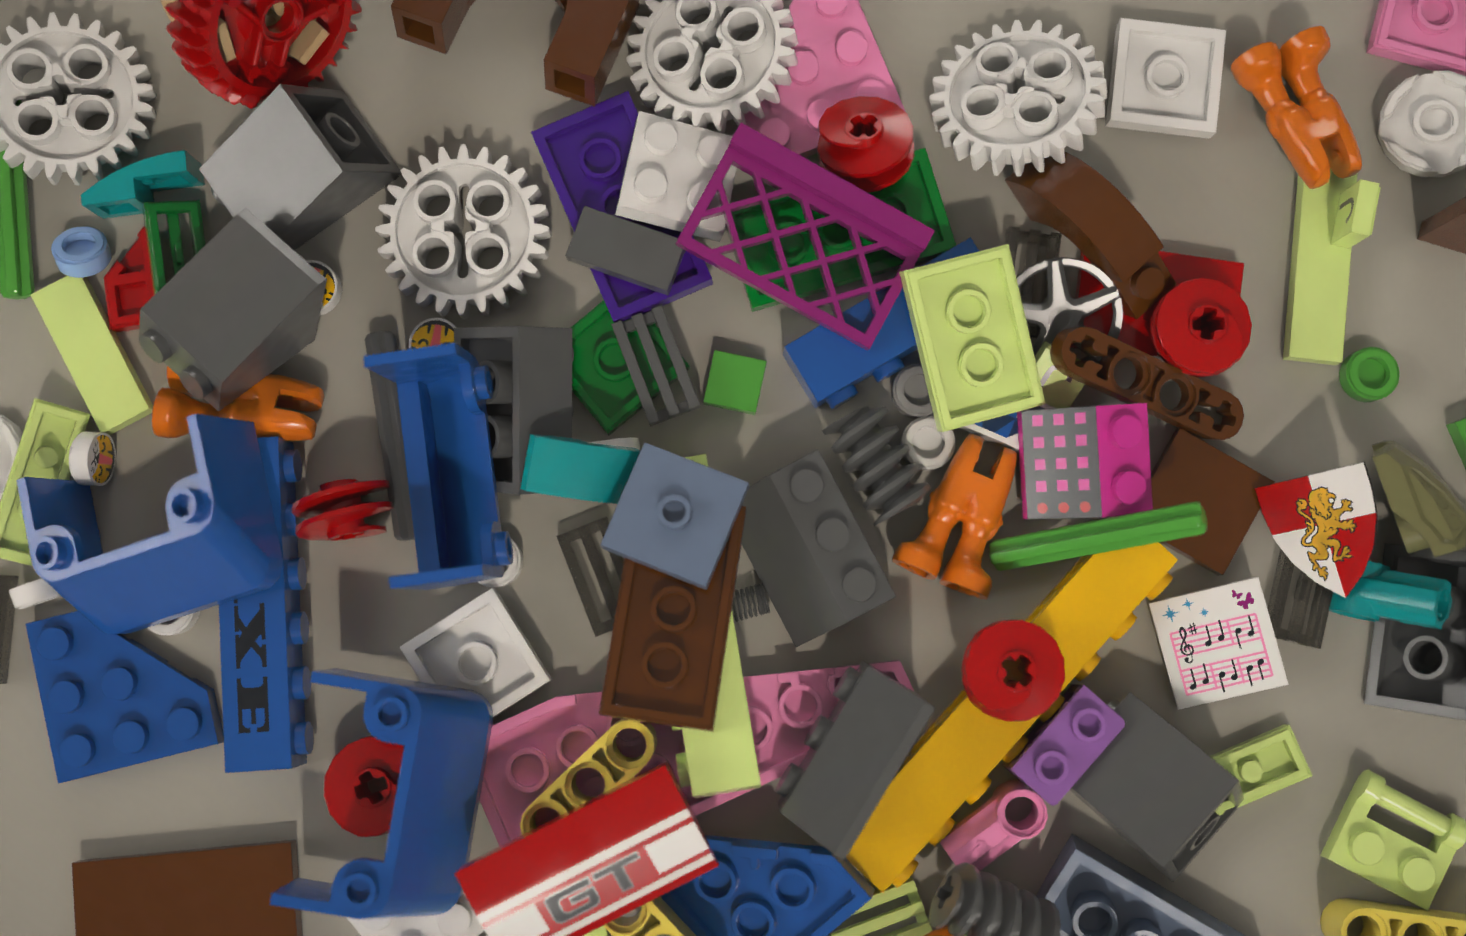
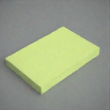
[899,244,1046,432]

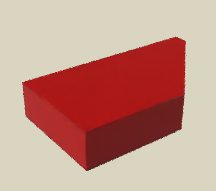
[104,227,154,333]

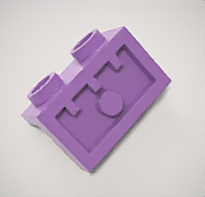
[1002,684,1125,806]

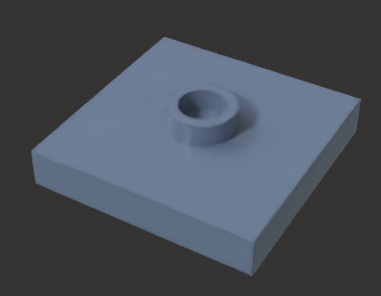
[600,442,749,590]

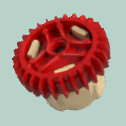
[160,0,362,109]

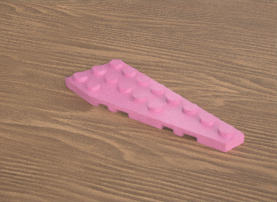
[480,660,914,846]

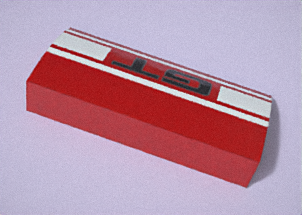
[454,761,719,936]

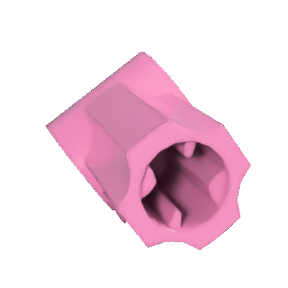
[940,780,1048,871]

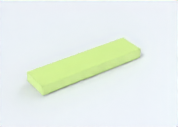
[1283,169,1358,365]

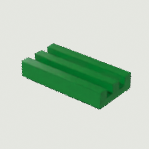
[143,200,205,295]

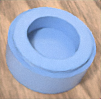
[51,226,112,278]

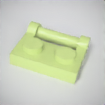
[1320,769,1466,911]

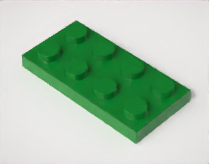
[726,148,956,312]

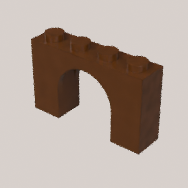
[391,0,640,107]

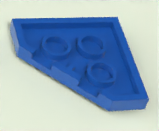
[25,611,224,784]
[660,835,875,936]

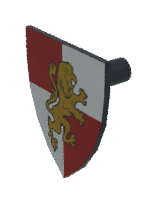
[1255,461,1378,598]

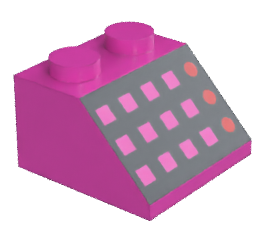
[1017,403,1153,519]

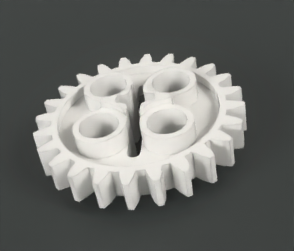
[626,0,799,133]
[0,12,157,186]
[929,20,1107,177]
[375,144,552,319]

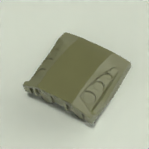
[1372,440,1466,557]

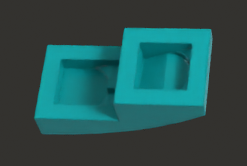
[81,150,205,219]
[520,434,641,504]

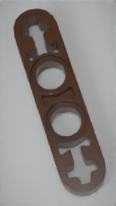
[1050,327,1244,440]

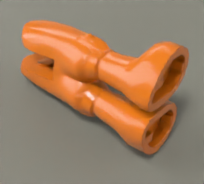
[1230,26,1362,189]
[152,366,325,441]
[891,433,1017,600]

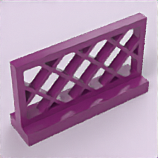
[675,122,935,350]

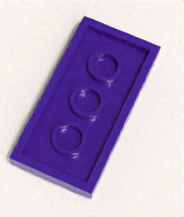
[531,91,713,323]

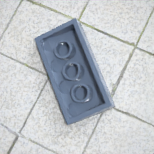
[1036,834,1246,936]

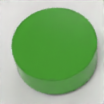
[1339,347,1400,402]

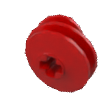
[817,96,915,193]
[1150,278,1252,378]
[291,479,394,541]
[961,619,1065,722]
[324,735,404,837]

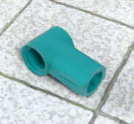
[1328,561,1453,630]

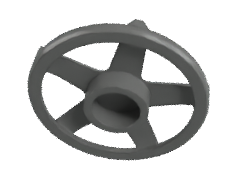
[1016,257,1123,363]

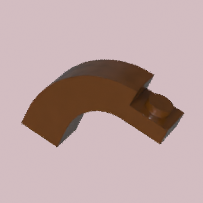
[1005,151,1177,319]

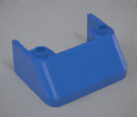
[363,343,513,590]
[16,414,283,634]
[270,668,493,919]

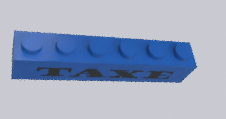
[219,436,314,773]

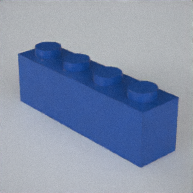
[783,237,979,410]

